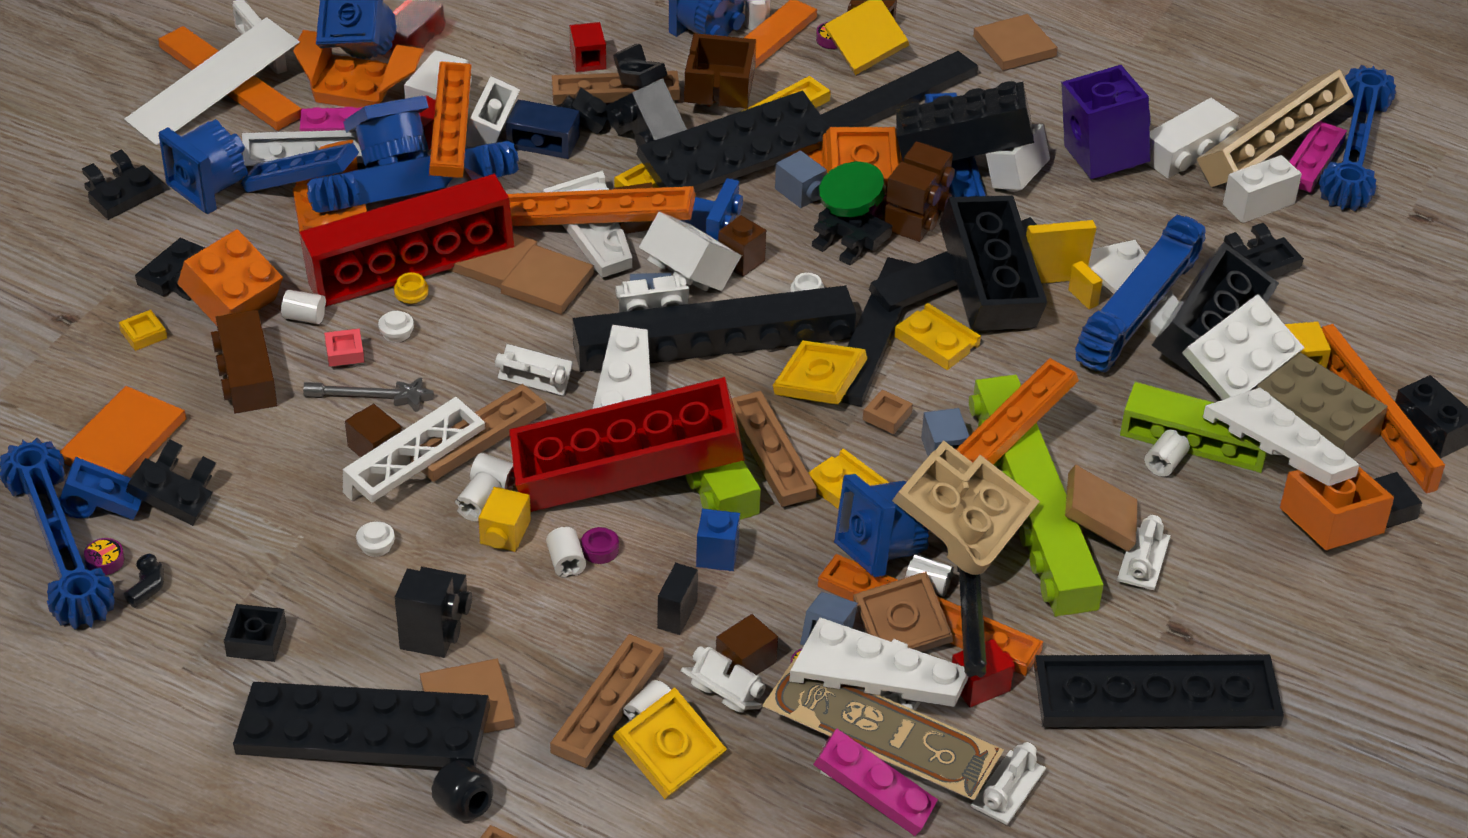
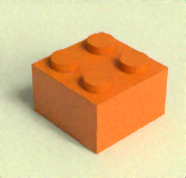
[177,229,283,326]
[1280,467,1394,550]

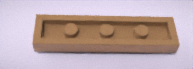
[552,71,680,105]
[410,384,546,482]
[732,391,817,507]
[550,634,664,768]

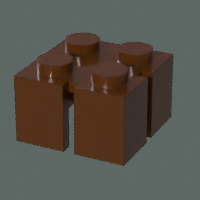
[684,33,756,109]
[885,141,955,242]

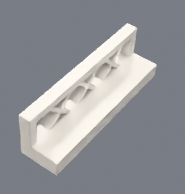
[242,130,364,166]
[343,397,485,503]

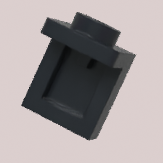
[613,44,668,89]
[560,87,607,135]

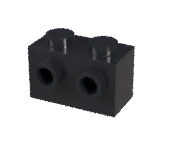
[1395,375,1468,459]

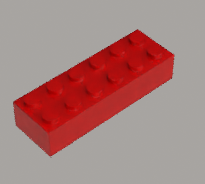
[299,174,514,307]
[509,377,744,512]

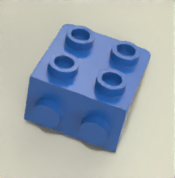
[681,178,743,241]

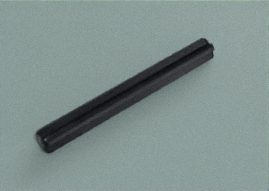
[959,568,987,678]

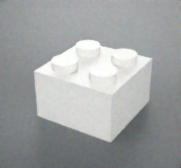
[639,212,742,291]

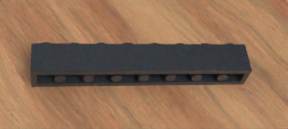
[572,285,856,372]

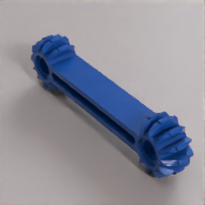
[1319,65,1396,211]
[307,141,519,213]
[1075,214,1206,372]
[0,437,115,630]

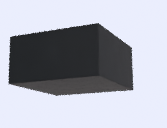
[1374,472,1422,528]
[657,562,698,635]
[224,604,286,662]

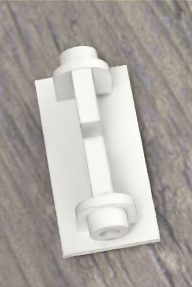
[615,275,689,312]
[495,344,573,396]
[1117,515,1171,590]
[680,646,766,712]
[971,742,1046,825]

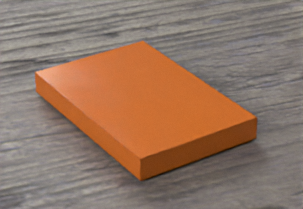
[60,386,186,478]

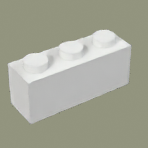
[1146,98,1239,178]

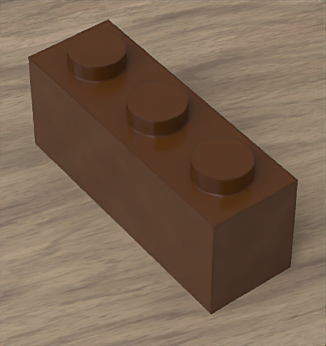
[211,310,277,414]

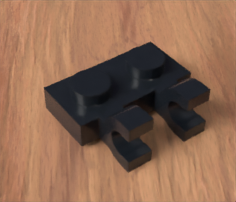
[82,149,164,220]
[812,208,893,265]
[1223,223,1304,278]
[135,237,205,301]
[126,439,216,526]

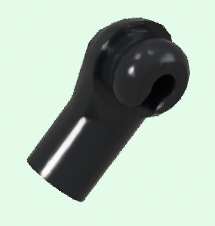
[124,553,164,608]

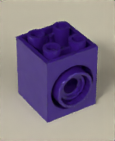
[1061,65,1151,179]

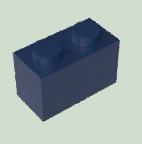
[506,99,580,159]

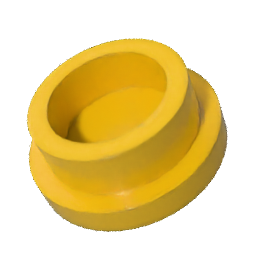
[394,272,429,304]

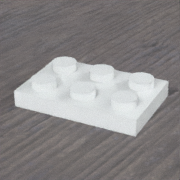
[1182,294,1305,400]

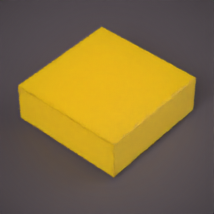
[1068,261,1103,310]
[119,310,167,351]

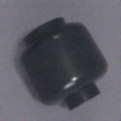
[431,760,493,821]

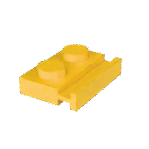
[894,303,981,370]
[808,448,890,509]

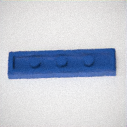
[241,143,359,193]

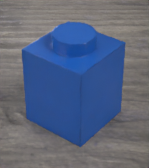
[696,508,740,571]

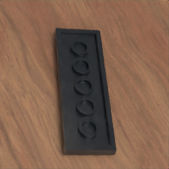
[636,91,830,193]
[1034,654,1284,727]
[233,681,490,767]

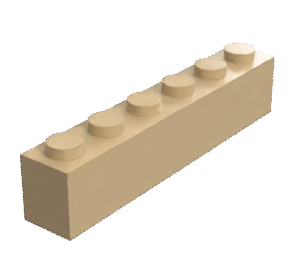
[1197,69,1354,187]

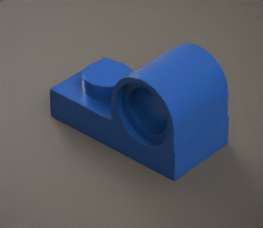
[59,457,142,520]

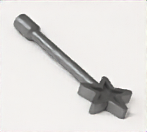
[303,378,434,412]

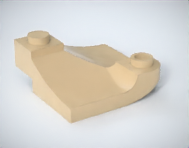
[892,440,1040,575]

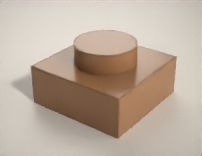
[863,389,913,434]

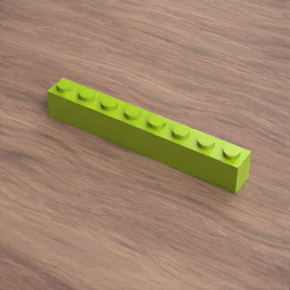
[969,374,1104,617]

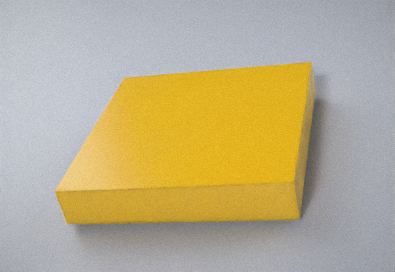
[824,0,909,75]
[1026,220,1097,284]
[772,340,867,404]
[613,687,727,799]

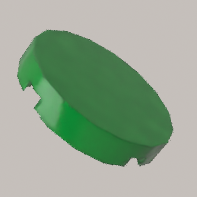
[819,161,886,217]

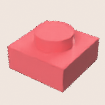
[324,328,364,367]

